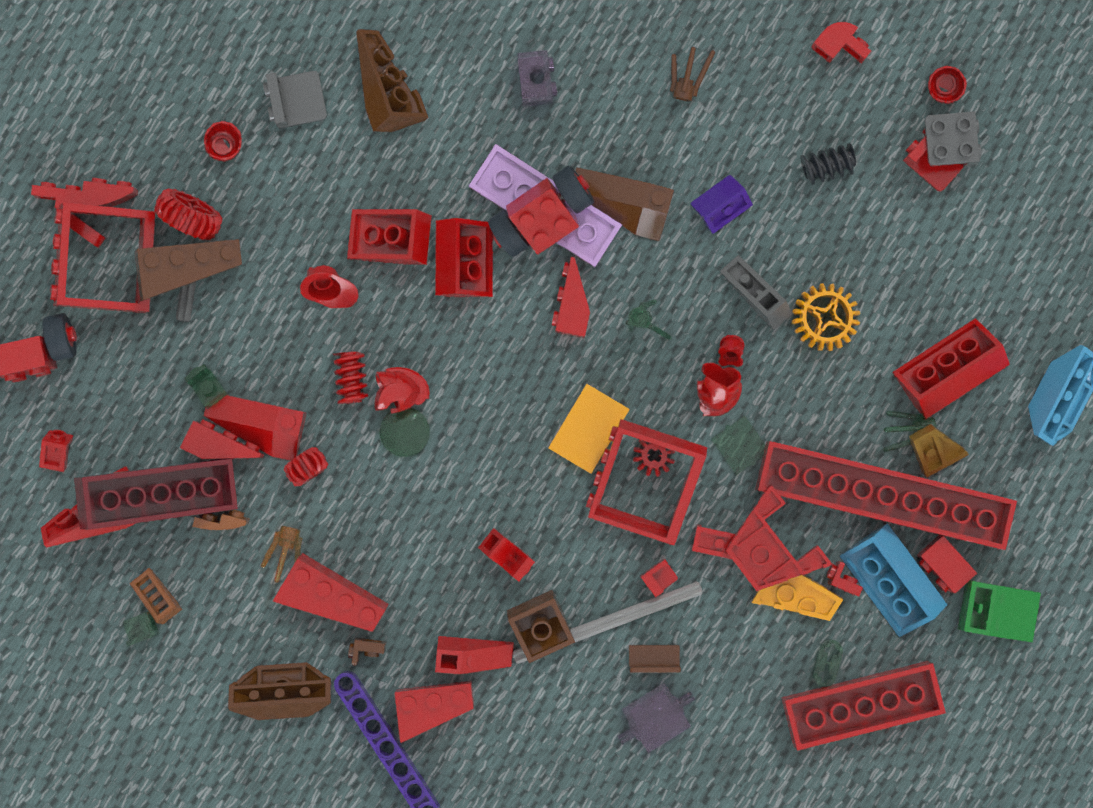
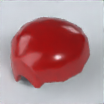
[928,66,967,105]
[204,121,242,162]

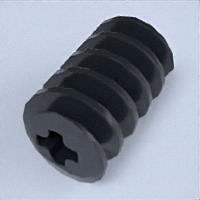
[800,143,856,185]

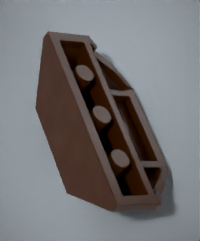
[228,662,331,720]

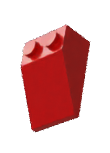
[347,209,432,265]

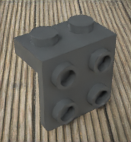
[263,71,327,129]
[924,111,982,167]

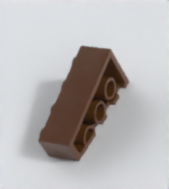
[134,239,242,302]

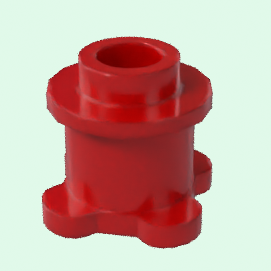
[718,335,745,367]

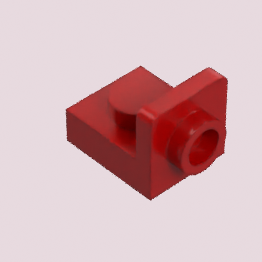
[39,430,73,472]
[826,561,863,596]

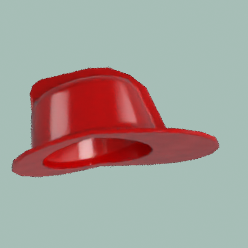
[300,265,359,308]

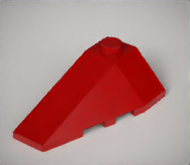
[204,392,307,461]
[41,466,136,548]

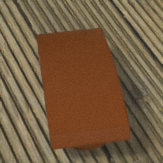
[192,510,250,530]

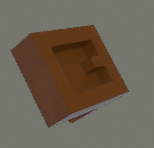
[348,638,387,666]

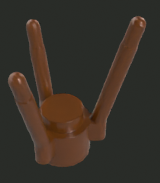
[670,47,715,102]

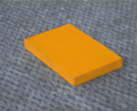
[549,384,630,474]

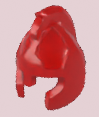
[697,362,742,416]
[374,367,430,414]

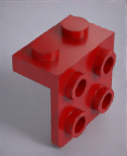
[903,129,963,191]

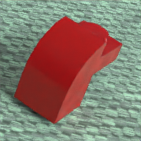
[811,22,871,64]
[478,528,535,582]

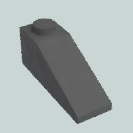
[720,255,792,330]

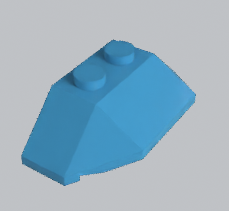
[1028,345,1093,446]

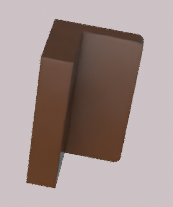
[629,645,681,673]

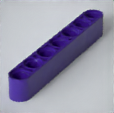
[334,671,440,808]

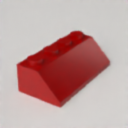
[892,318,1010,419]

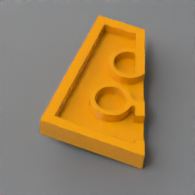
[752,575,843,621]

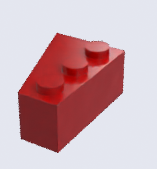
[395,681,474,743]

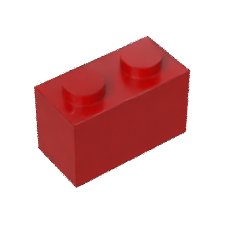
[917,535,977,594]

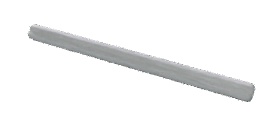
[513,582,703,664]

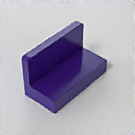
[691,175,753,234]

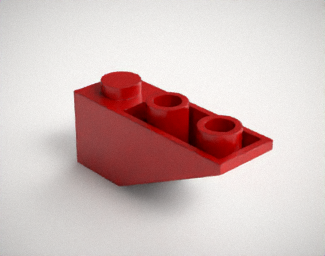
[552,257,590,338]
[180,419,264,459]
[435,636,514,674]

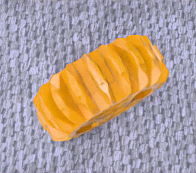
[792,283,860,351]

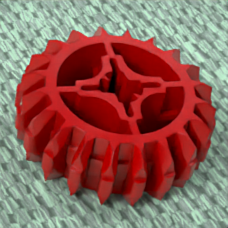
[154,189,223,240]

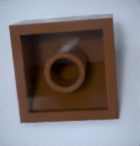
[507,590,575,663]

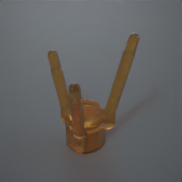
[261,526,303,583]

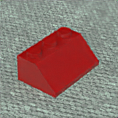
[435,218,493,297]

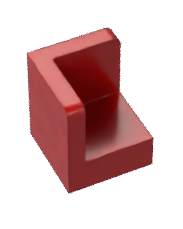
[640,559,678,597]

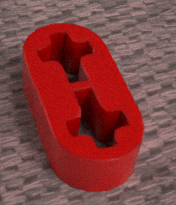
[70,212,106,248]

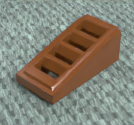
[129,568,182,624]

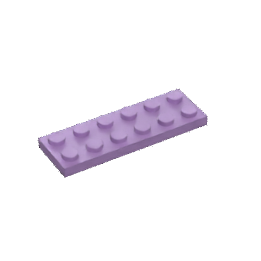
[469,144,622,268]

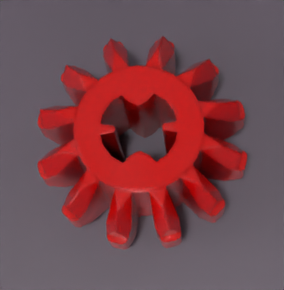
[633,440,675,477]
[284,447,328,486]

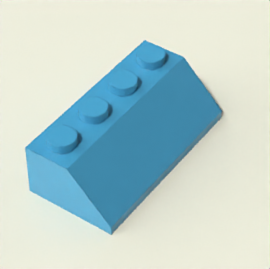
[840,523,947,637]

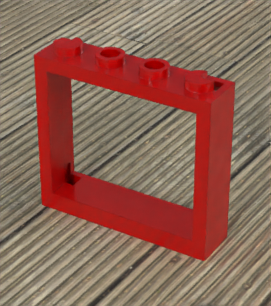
[50,202,155,313]
[586,419,707,545]

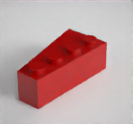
[273,553,389,632]

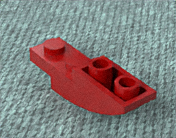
[31,178,138,209]

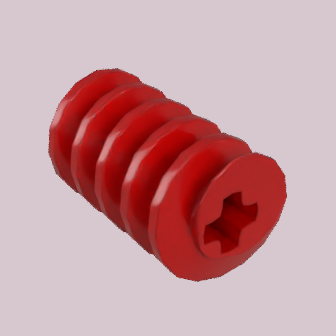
[333,352,369,404]

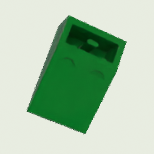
[958,580,1041,642]

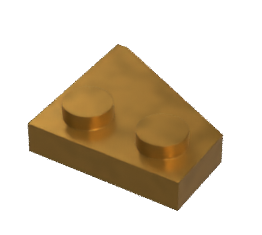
[909,424,969,478]

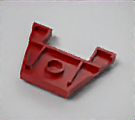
[725,485,832,591]

